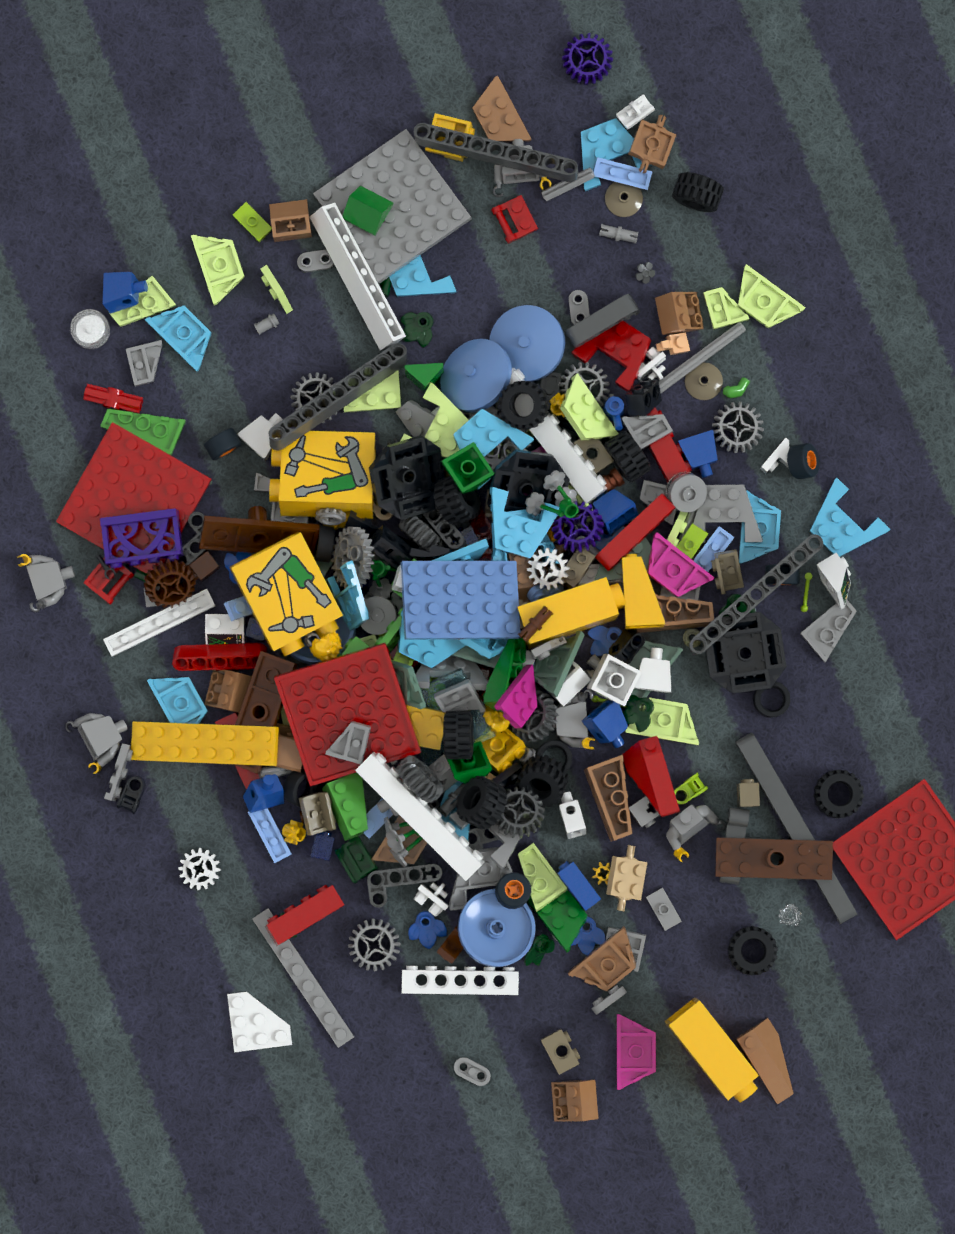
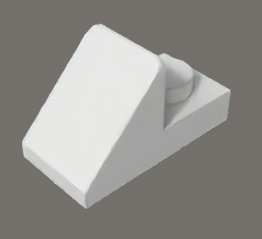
[760,438,790,474]

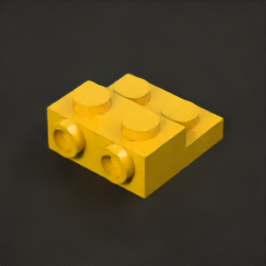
[425,113,475,162]
[474,726,526,774]

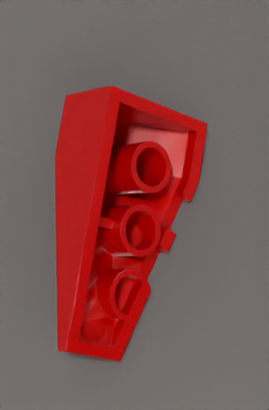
[622,736,680,817]

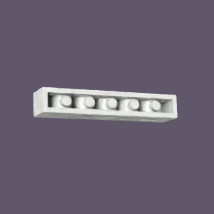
[402,966,519,995]

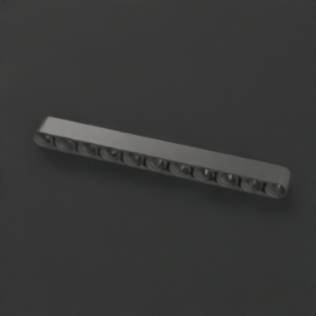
[735,732,857,924]

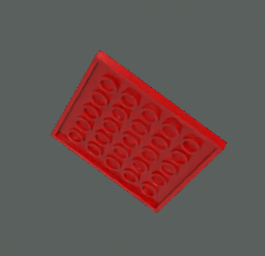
[56,422,212,573]
[274,642,421,786]
[833,779,955,940]

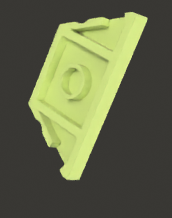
[191,235,245,305]
[738,264,806,328]
[560,373,619,440]
[625,698,699,745]

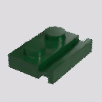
[334,836,378,884]

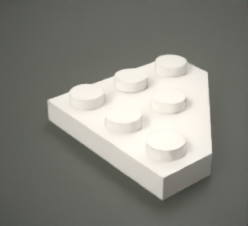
[227,992,292,1052]

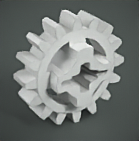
[527,548,570,590]
[178,848,221,890]

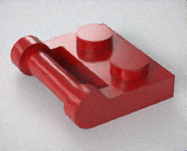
[491,195,538,244]
[83,557,134,605]

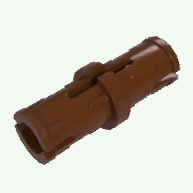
[518,606,553,643]

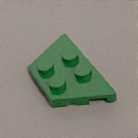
[527,890,588,953]

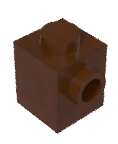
[189,551,220,582]

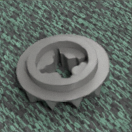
[315,507,346,525]

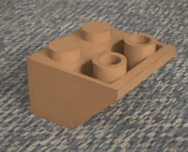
[269,199,312,242]
[655,292,704,335]
[204,670,252,713]
[276,723,303,772]
[551,1080,598,1121]

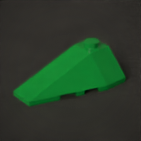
[484,638,526,712]

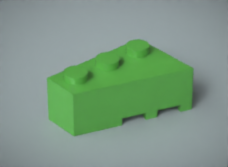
[322,772,368,841]

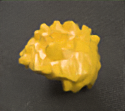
[309,631,343,662]
[483,705,510,733]

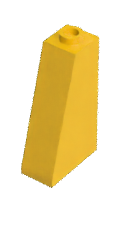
[622,554,665,629]

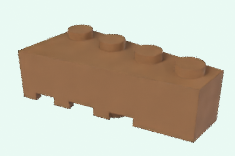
[636,594,714,633]
[584,755,632,842]

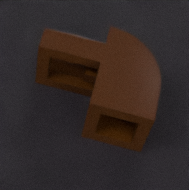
[437,925,464,964]

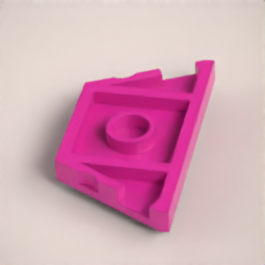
[647,532,715,597]
[494,664,538,728]
[617,1014,656,1090]

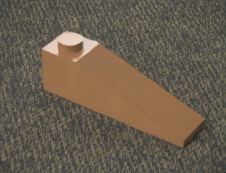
[735,1018,794,1104]

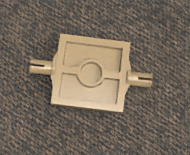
[606,845,647,911]

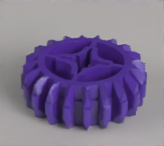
[562,33,613,85]
[552,501,604,553]

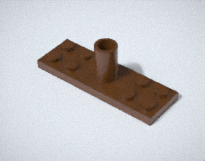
[199,506,320,556]
[233,651,297,774]
[715,838,833,880]

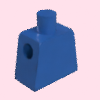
[103,272,148,314]
[677,430,717,478]
[593,489,639,535]
[582,700,628,748]
[243,774,284,813]

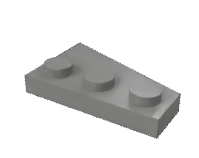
[800,600,857,663]
[104,743,133,802]

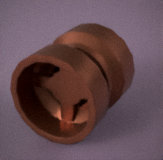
[602,468,625,493]

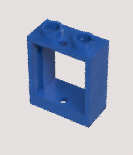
[557,861,601,911]

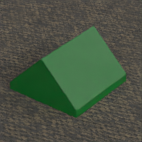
[342,185,394,236]
[405,363,444,393]
[441,442,495,494]
[447,741,492,784]

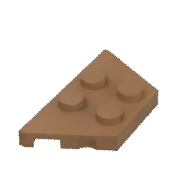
[472,76,531,142]
[372,815,427,864]
[568,926,636,991]

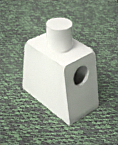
[237,413,283,461]
[634,648,671,693]
[559,792,586,839]

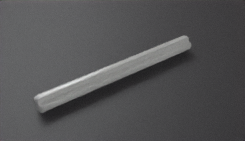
[659,322,746,393]

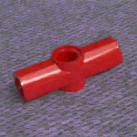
[83,384,143,414]

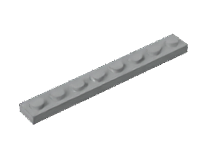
[252,908,354,1048]

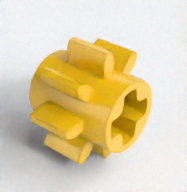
[549,392,565,417]
[282,820,306,845]
[592,862,610,885]

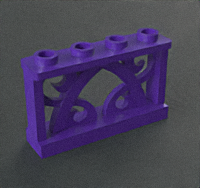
[100,508,184,568]

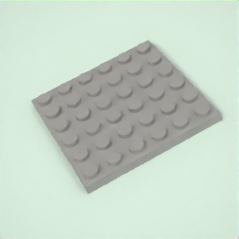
[313,129,472,284]

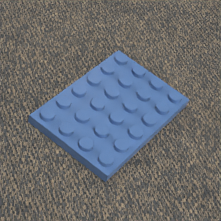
[401,561,521,640]

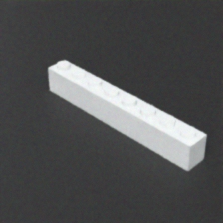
[310,203,406,351]
[509,368,607,504]
[355,752,484,881]

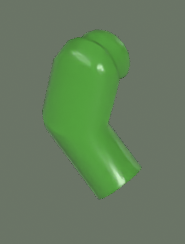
[723,377,750,399]

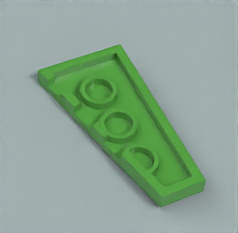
[100,409,186,456]

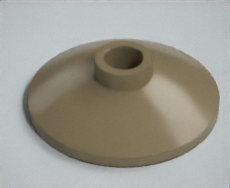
[605,182,643,217]
[685,363,723,400]

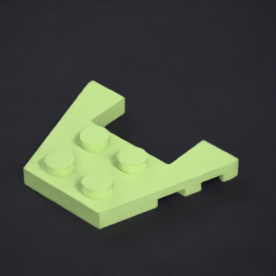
[400,383,469,458]

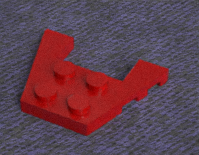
[571,321,651,392]

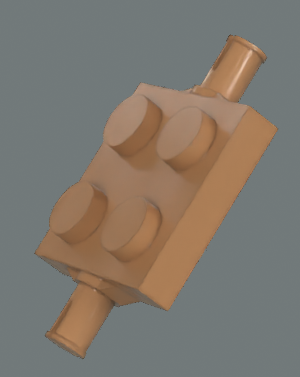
[628,115,676,173]

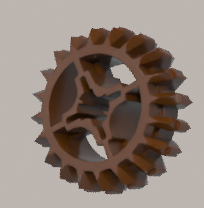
[144,558,196,609]

